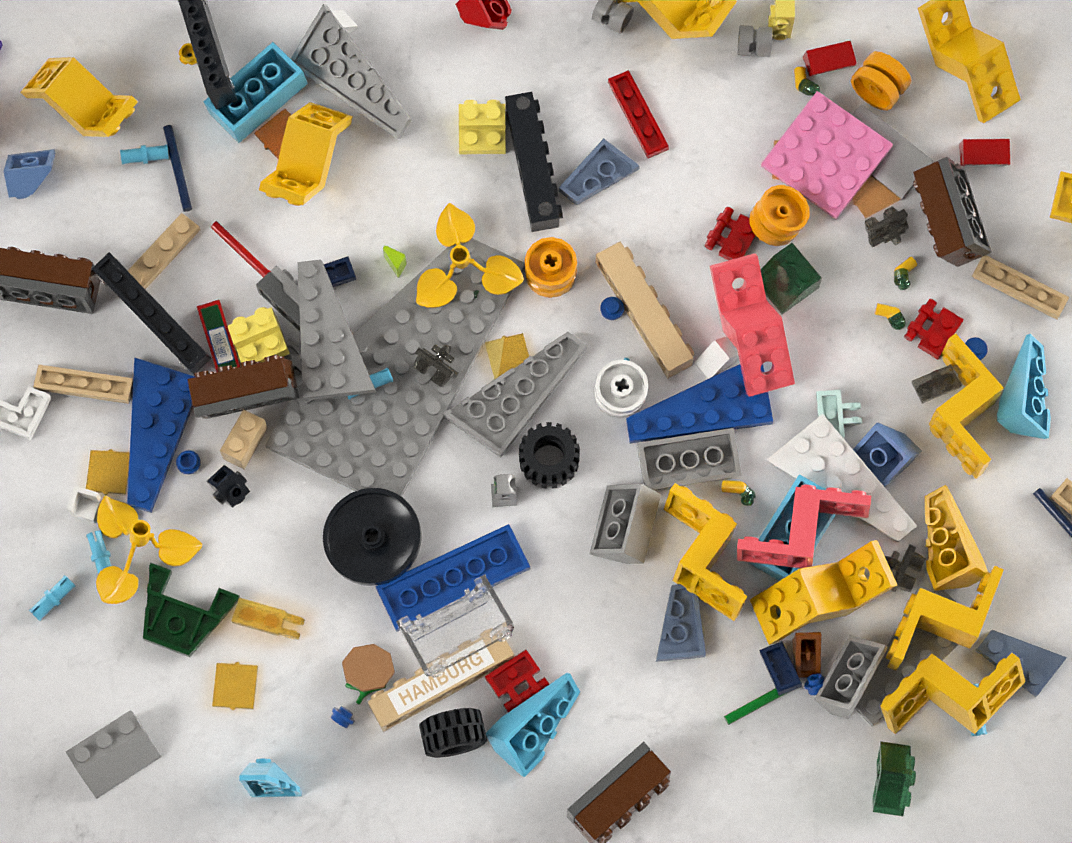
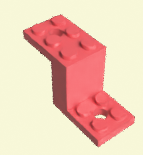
[710,253,795,397]
[737,485,871,568]

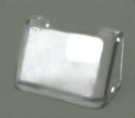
[396,574,514,678]

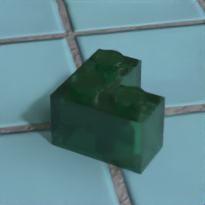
[872,741,916,817]

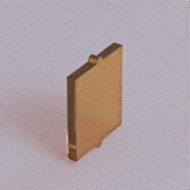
[254,108,291,159]
[853,175,901,219]

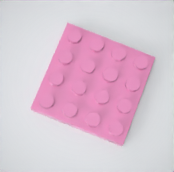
[761,91,893,220]

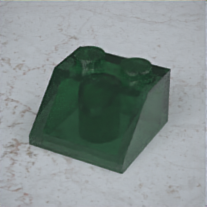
[761,243,822,315]

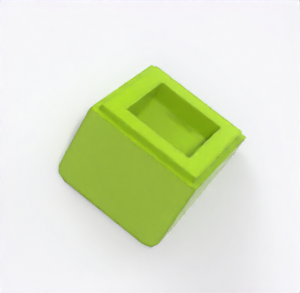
[383,245,407,278]

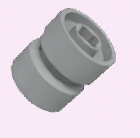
[592,0,634,34]
[738,25,772,57]

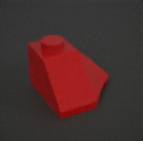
[455,0,512,30]

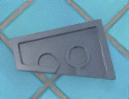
[559,138,640,205]
[656,584,706,662]
[976,630,1067,697]

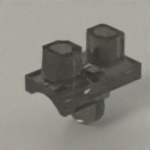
[864,206,909,248]
[412,344,459,387]
[911,364,962,404]
[885,544,926,592]

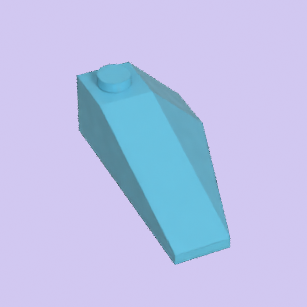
[997,334,1051,439]
[486,673,580,777]
[239,758,302,797]

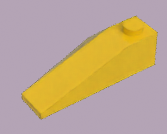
[924,485,988,591]

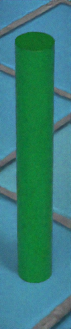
[724,689,788,725]

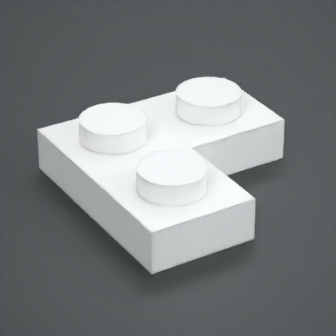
[0,386,52,440]

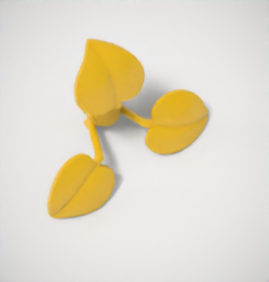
[416,203,524,308]
[96,496,203,604]

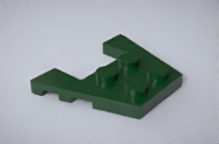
[143,563,240,657]

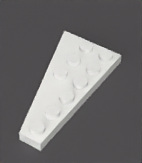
[766,414,917,542]

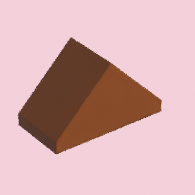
[792,632,821,678]

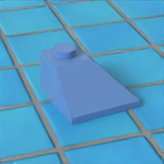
[3,149,55,199]
[853,423,922,487]

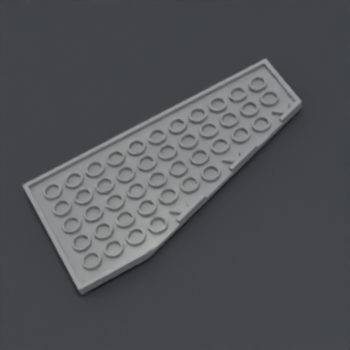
[265,238,525,497]

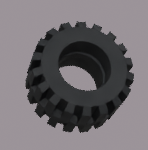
[519,422,580,489]
[419,708,487,758]

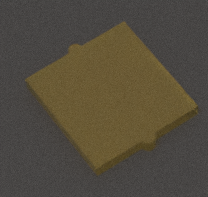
[485,333,529,380]
[86,449,130,496]
[212,662,258,710]

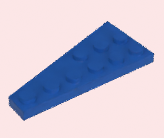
[127,358,194,513]
[626,364,773,444]

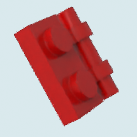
[704,207,756,260]
[904,299,964,360]
[485,650,549,712]

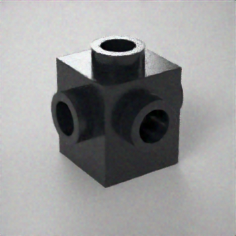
[206,465,250,508]

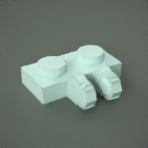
[816,390,862,438]

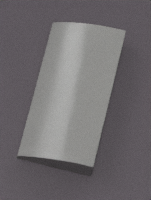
[852,104,933,200]
[636,428,742,490]

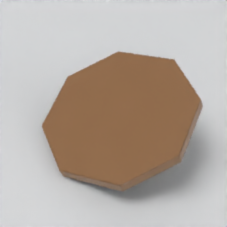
[342,644,395,692]

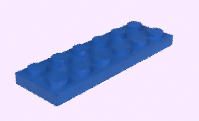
[375,524,530,632]

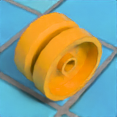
[851,51,912,111]
[750,185,810,246]
[525,237,577,298]

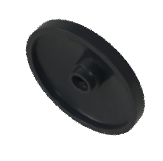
[323,488,422,586]

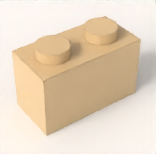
[220,409,268,470]

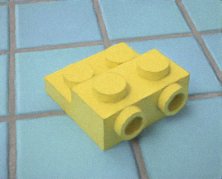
[768,0,795,40]
[459,100,506,154]
[228,307,290,363]

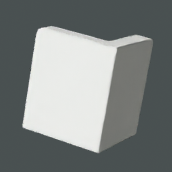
[67,486,102,523]

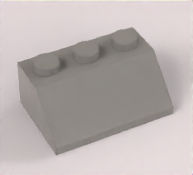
[589,484,661,564]
[814,635,888,719]
[66,710,161,799]

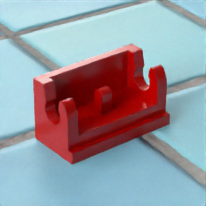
[803,40,857,77]
[959,139,1011,166]

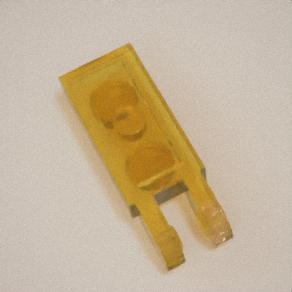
[231,598,305,640]

